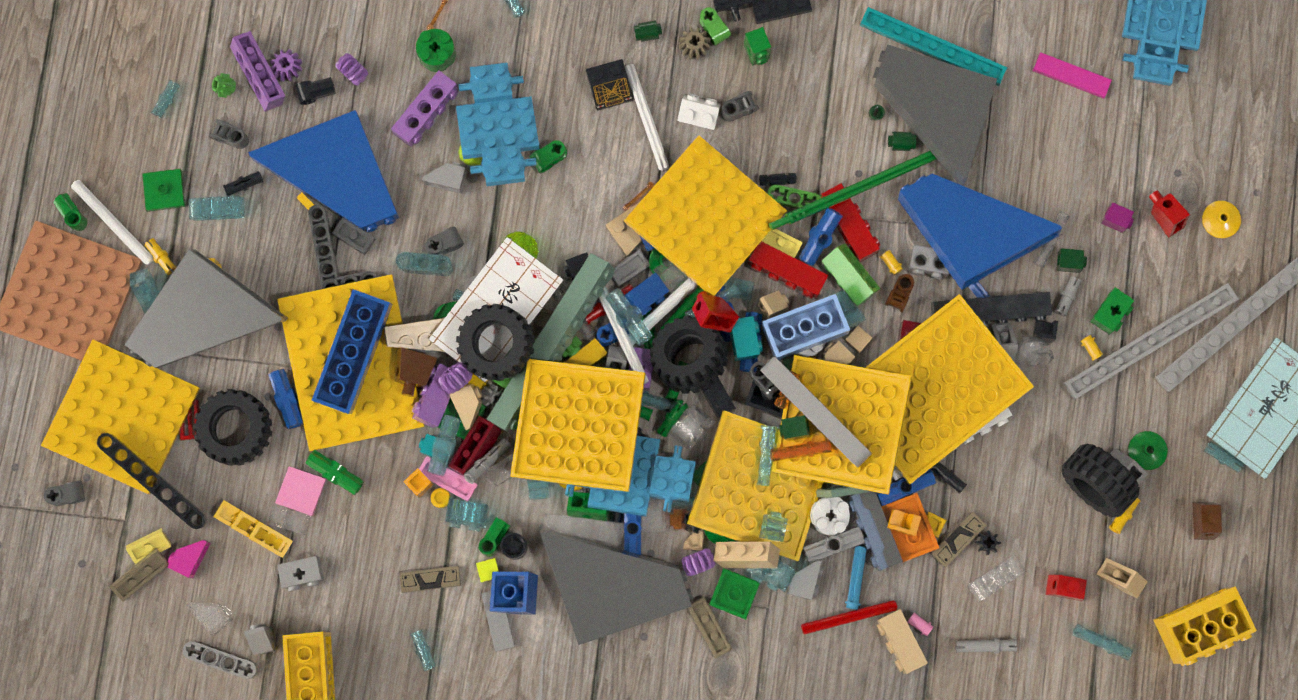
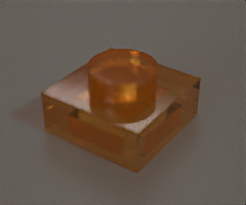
[670,509,682,531]

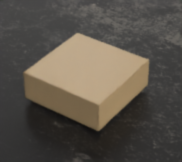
[845,326,873,353]

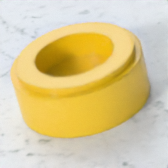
[431,488,451,508]

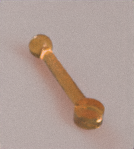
[426,0,448,30]
[623,182,654,211]

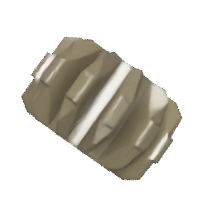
[679,27,710,60]

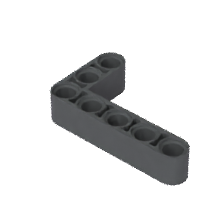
[308,205,377,289]

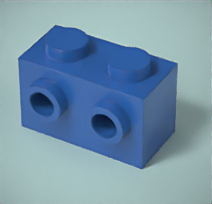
[621,272,669,317]

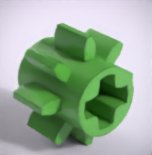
[212,73,236,98]
[562,336,582,358]

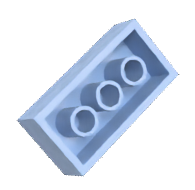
[761,294,850,360]

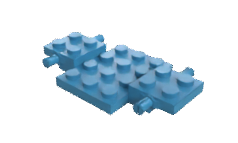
[1122,0,1207,86]
[456,63,539,187]
[565,436,696,517]

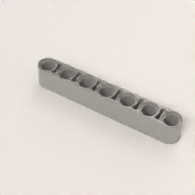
[760,356,872,468]

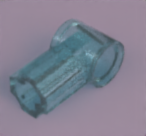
[836,290,866,330]

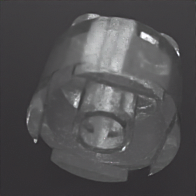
[669,404,715,451]

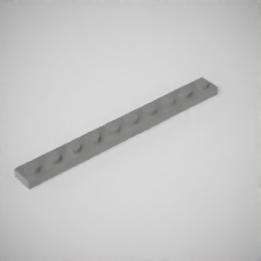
[1155,256,1298,393]
[1064,283,1238,400]

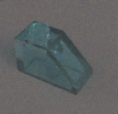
[129,267,159,314]

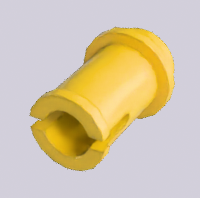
[880,250,903,275]
[1081,335,1103,361]

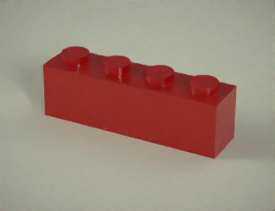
[821,183,880,263]
[748,241,829,299]

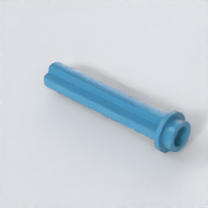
[845,546,867,610]

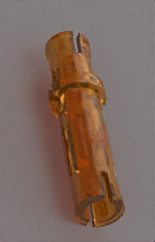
[770,440,832,462]

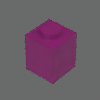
[1101,202,1134,233]

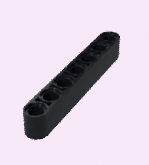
[97,433,207,529]

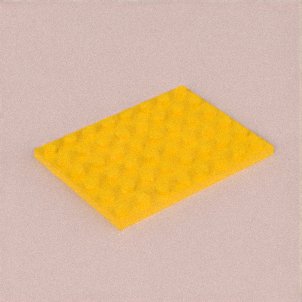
[277,274,425,451]
[865,294,1034,484]

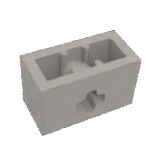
[277,556,324,592]

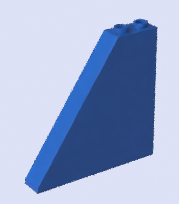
[248,110,399,232]
[898,173,1062,290]

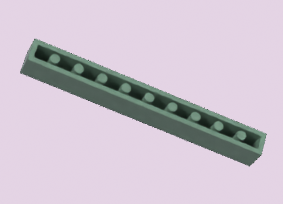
[487,253,616,435]

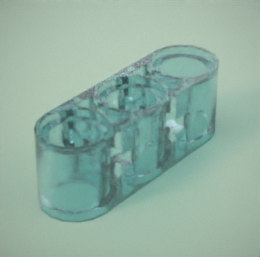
[189,196,245,221]
[396,252,454,276]

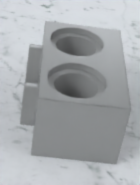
[908,245,949,280]

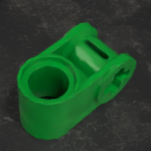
[529,140,567,174]

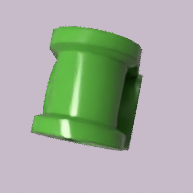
[700,7,731,46]

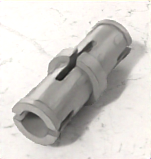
[1055,276,1082,316]

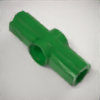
[306,449,364,495]

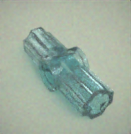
[605,288,652,346]
[427,415,461,477]

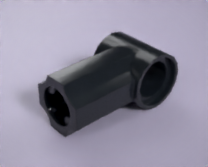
[295,77,336,105]

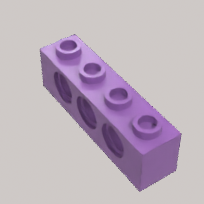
[230,31,285,112]
[391,70,458,147]

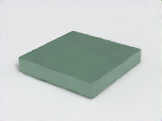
[816,486,869,498]

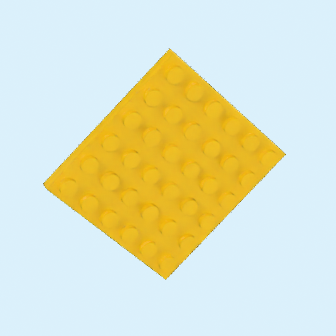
[624,135,787,296]
[41,339,200,494]
[771,355,912,495]
[510,359,646,492]
[687,411,823,561]

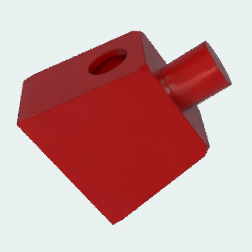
[1149,190,1190,238]
[692,291,739,332]
[1045,575,1087,602]

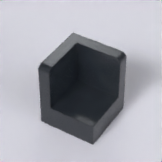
[1032,320,1058,343]

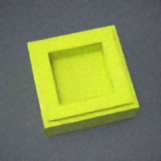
[476,558,499,583]

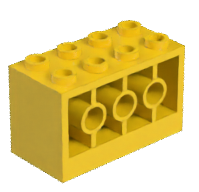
[1153,586,1257,666]
[283,632,336,700]

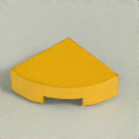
[297,192,314,210]
[927,512,947,538]

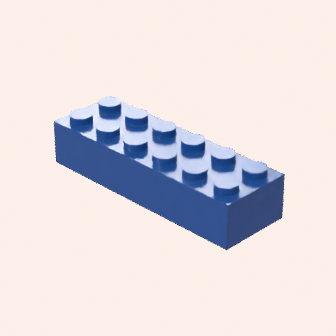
[311,289,393,414]

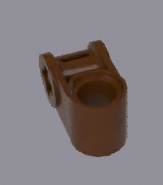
[885,274,915,313]

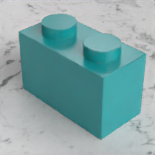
[730,316,762,361]

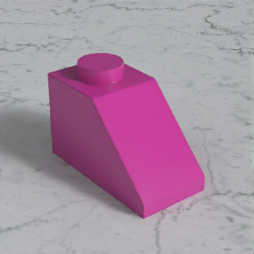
[167,540,211,579]

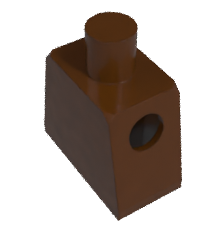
[394,348,437,397]
[1193,502,1222,540]

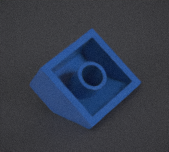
[490,572,538,615]

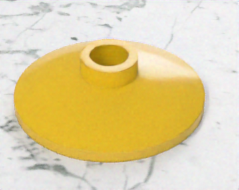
[1202,201,1241,239]

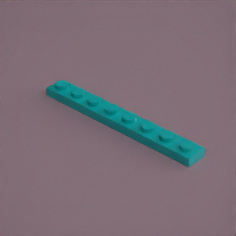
[860,7,1008,86]

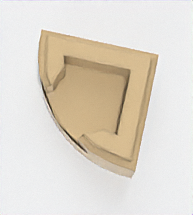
[683,531,704,551]

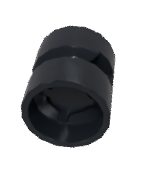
[500,533,528,560]

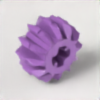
[270,49,302,82]
[335,53,368,85]
[438,362,473,394]
[681,548,716,576]

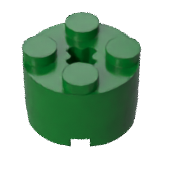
[416,29,456,72]

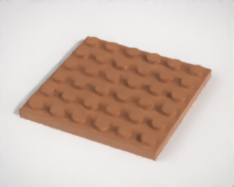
[0,220,143,361]

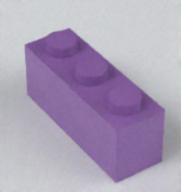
[412,363,450,428]

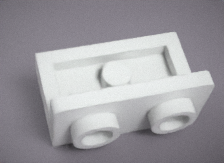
[677,94,721,130]

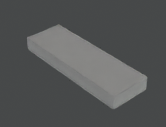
[481,591,515,652]

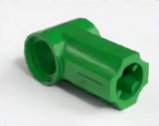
[53,193,88,231]
[479,517,511,557]

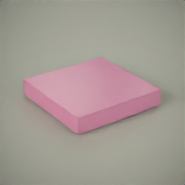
[275,466,327,516]

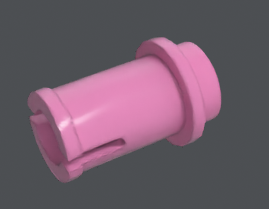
[907,612,933,636]

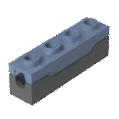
[848,491,903,571]

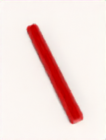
[801,600,898,634]

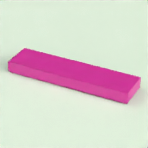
[1033,52,1112,99]

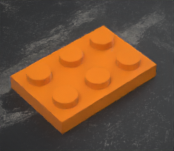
[882,493,940,563]

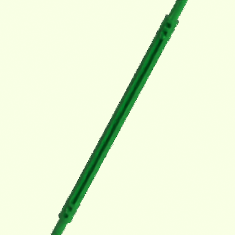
[769,151,937,230]

